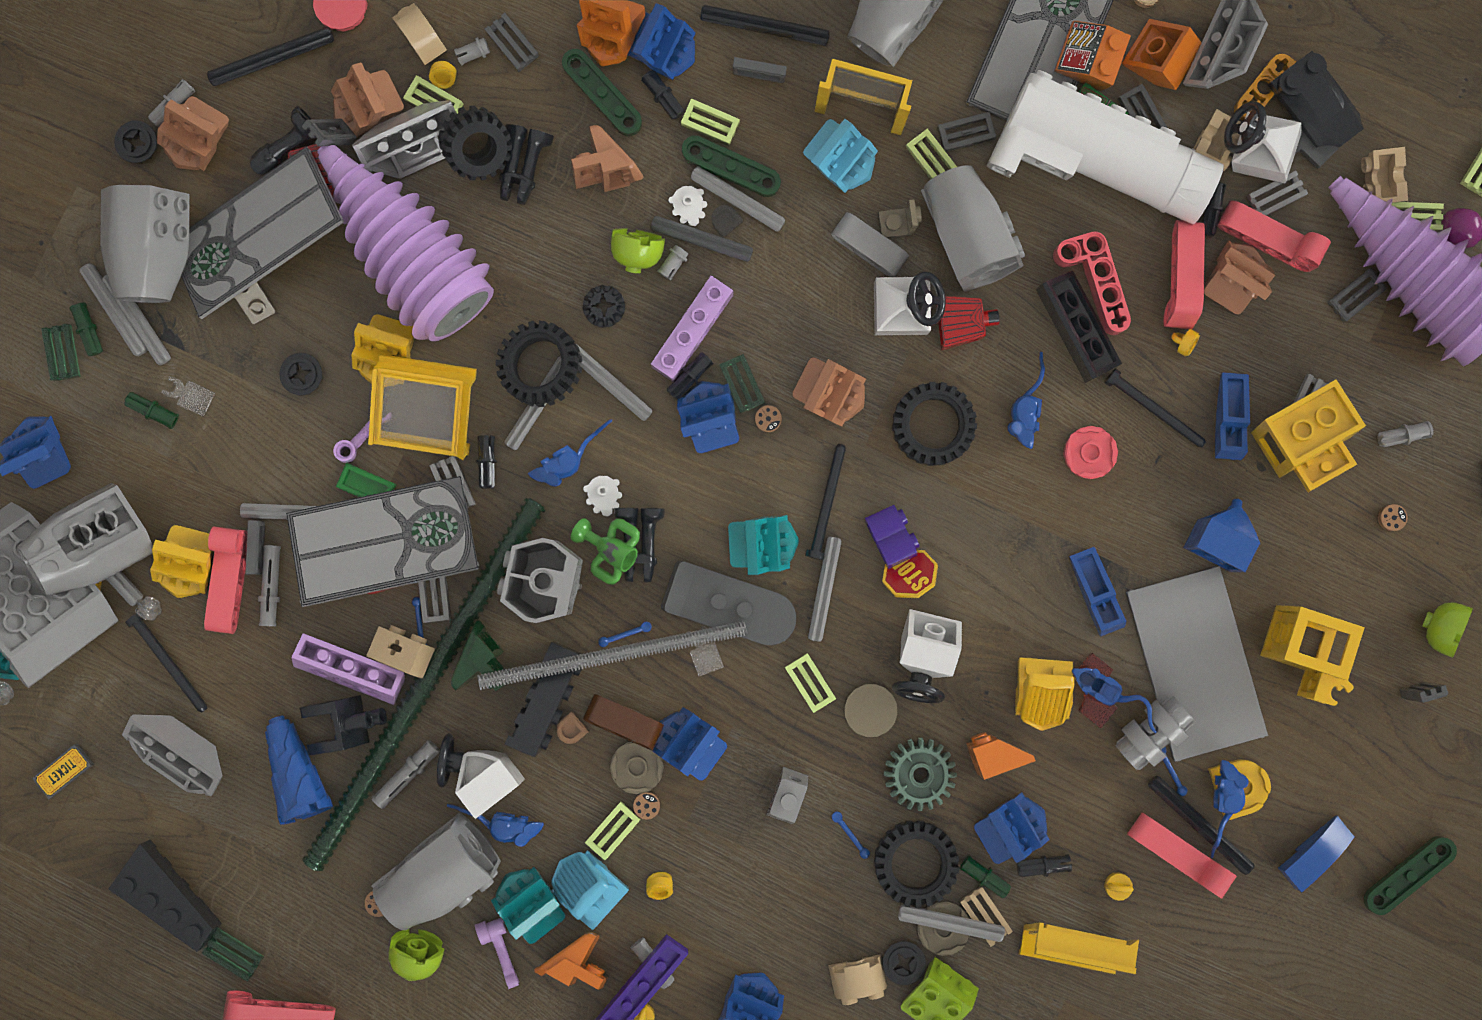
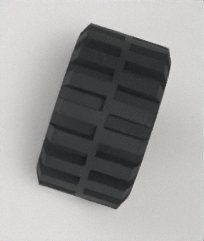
[439,105,512,181]

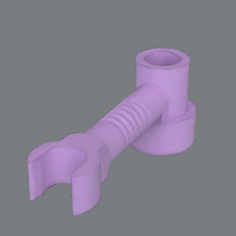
[333,407,392,463]
[475,918,519,989]

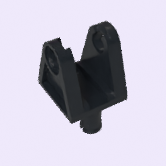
[300,695,387,755]

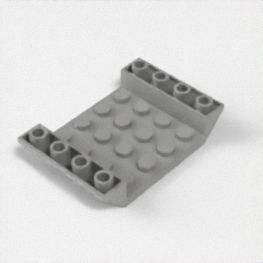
[0,502,118,688]

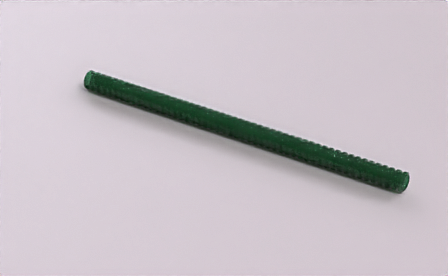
[302,498,546,871]

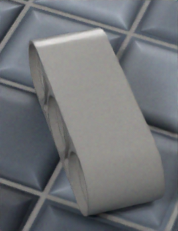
[831,212,909,277]

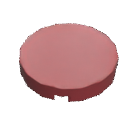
[313,0,367,32]
[1063,426,1118,479]

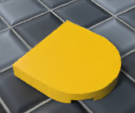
[1208,759,1271,820]

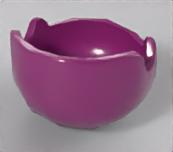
[1441,208,1482,249]

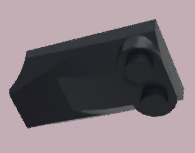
[1268,51,1364,148]

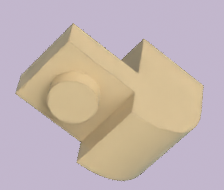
[392,3,447,65]

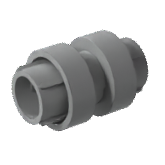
[1116,696,1195,770]

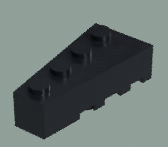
[505,641,582,757]
[109,839,222,952]

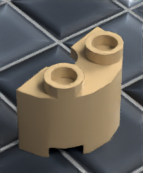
[1193,109,1241,171]
[1361,147,1408,203]
[828,954,887,1005]

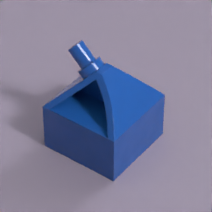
[1183,499,1260,572]

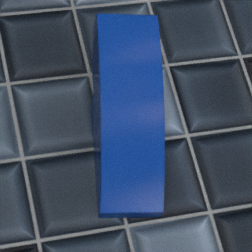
[1215,372,1250,460]
[1069,547,1127,636]
[1278,816,1355,893]

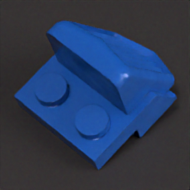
[628,3,696,80]
[677,381,739,453]
[0,416,71,489]
[652,707,727,781]
[974,792,1050,864]
[718,973,784,1020]

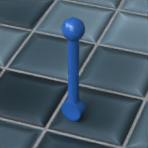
[412,597,427,645]
[598,622,652,647]
[1162,747,1188,796]
[832,811,870,859]

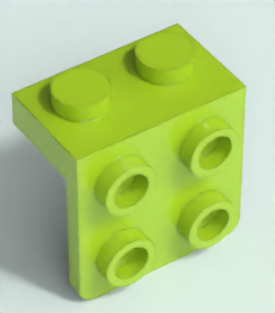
[901,957,979,1020]

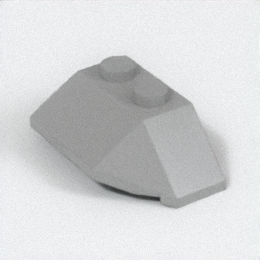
[1183,0,1268,89]
[352,100,457,179]
[122,714,223,796]

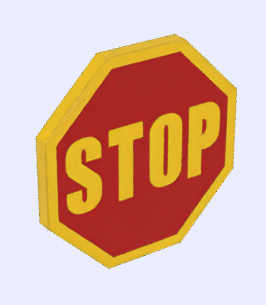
[882,550,938,598]

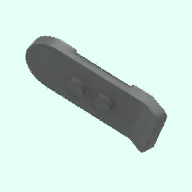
[661,560,796,645]

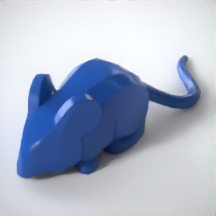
[1008,352,1045,449]
[528,419,612,487]
[1072,668,1157,733]
[1211,760,1249,858]
[447,804,544,847]

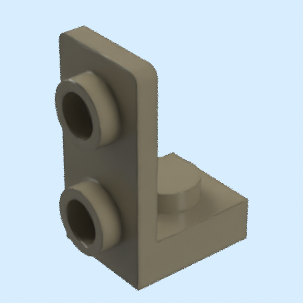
[878,199,922,239]
[234,282,275,324]

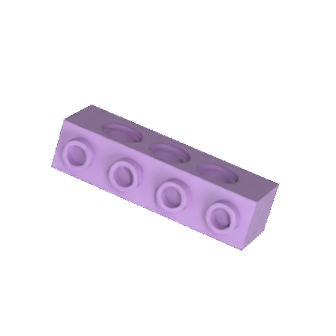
[651,276,733,382]
[291,634,405,705]

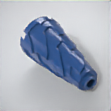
[265,716,333,825]

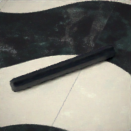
[700,5,830,46]
[207,27,334,86]
[1148,776,1255,875]

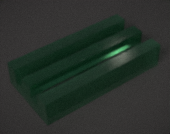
[41,323,81,382]
[719,354,765,414]
[202,928,264,982]

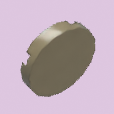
[844,684,897,737]
[610,741,664,794]
[917,900,970,956]

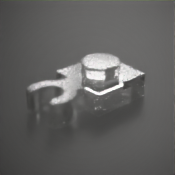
[162,377,215,416]
[688,626,724,676]

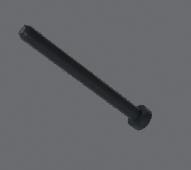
[1104,368,1206,447]
[805,444,846,560]
[125,611,208,713]

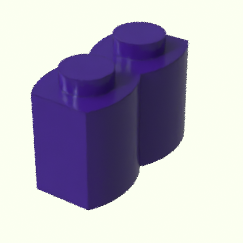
[865,505,920,569]

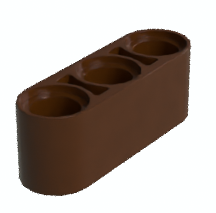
[583,694,664,750]

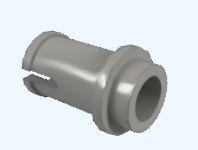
[454,37,490,66]
[657,245,688,281]

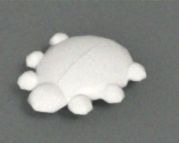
[668,186,707,226]
[583,476,622,516]

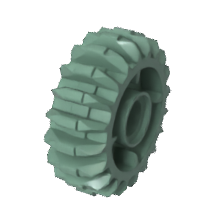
[884,737,957,811]

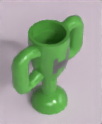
[571,518,640,585]

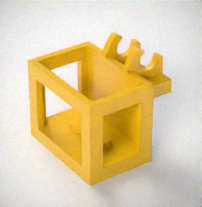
[1251,380,1366,492]
[1260,605,1365,706]

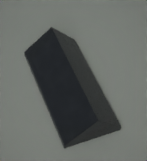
[1036,271,1122,383]

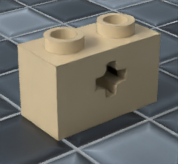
[367,625,435,679]

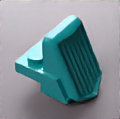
[728,515,799,575]
[491,867,565,944]

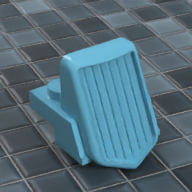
[803,119,878,193]
[551,850,629,930]

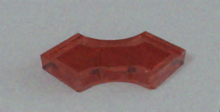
[1079,653,1118,728]

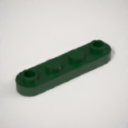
[562,49,642,136]
[682,135,781,197]
[1364,836,1457,915]

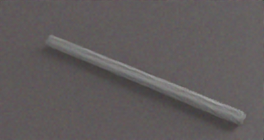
[477,621,747,690]

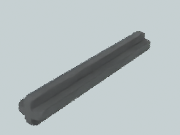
[651,216,753,262]

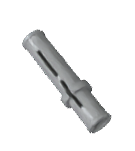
[258,545,281,626]
[371,740,440,809]

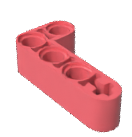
[1218,200,1331,272]
[1163,220,1205,329]
[1053,232,1131,335]
[204,526,247,634]
[1127,812,1237,899]
[222,990,336,1020]

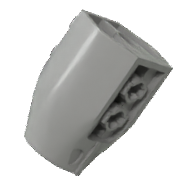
[847,0,943,67]
[921,165,1025,292]
[100,185,189,303]
[17,483,153,595]
[497,538,583,623]
[371,812,501,930]

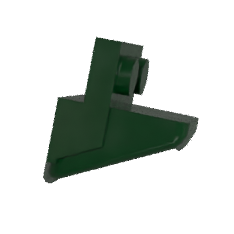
[451,620,510,691]

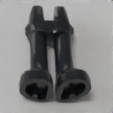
[250,106,312,175]
[499,124,554,205]
[614,508,665,583]

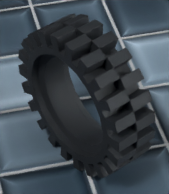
[496,320,582,407]
[892,382,977,466]
[874,820,960,908]

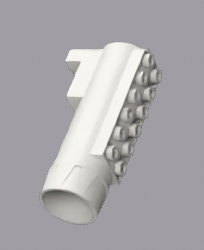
[987,70,1224,225]

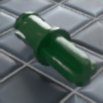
[69,302,103,356]
[124,392,179,429]
[959,855,1011,898]

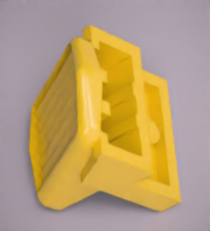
[351,314,415,387]
[150,525,214,598]
[1015,658,1074,731]

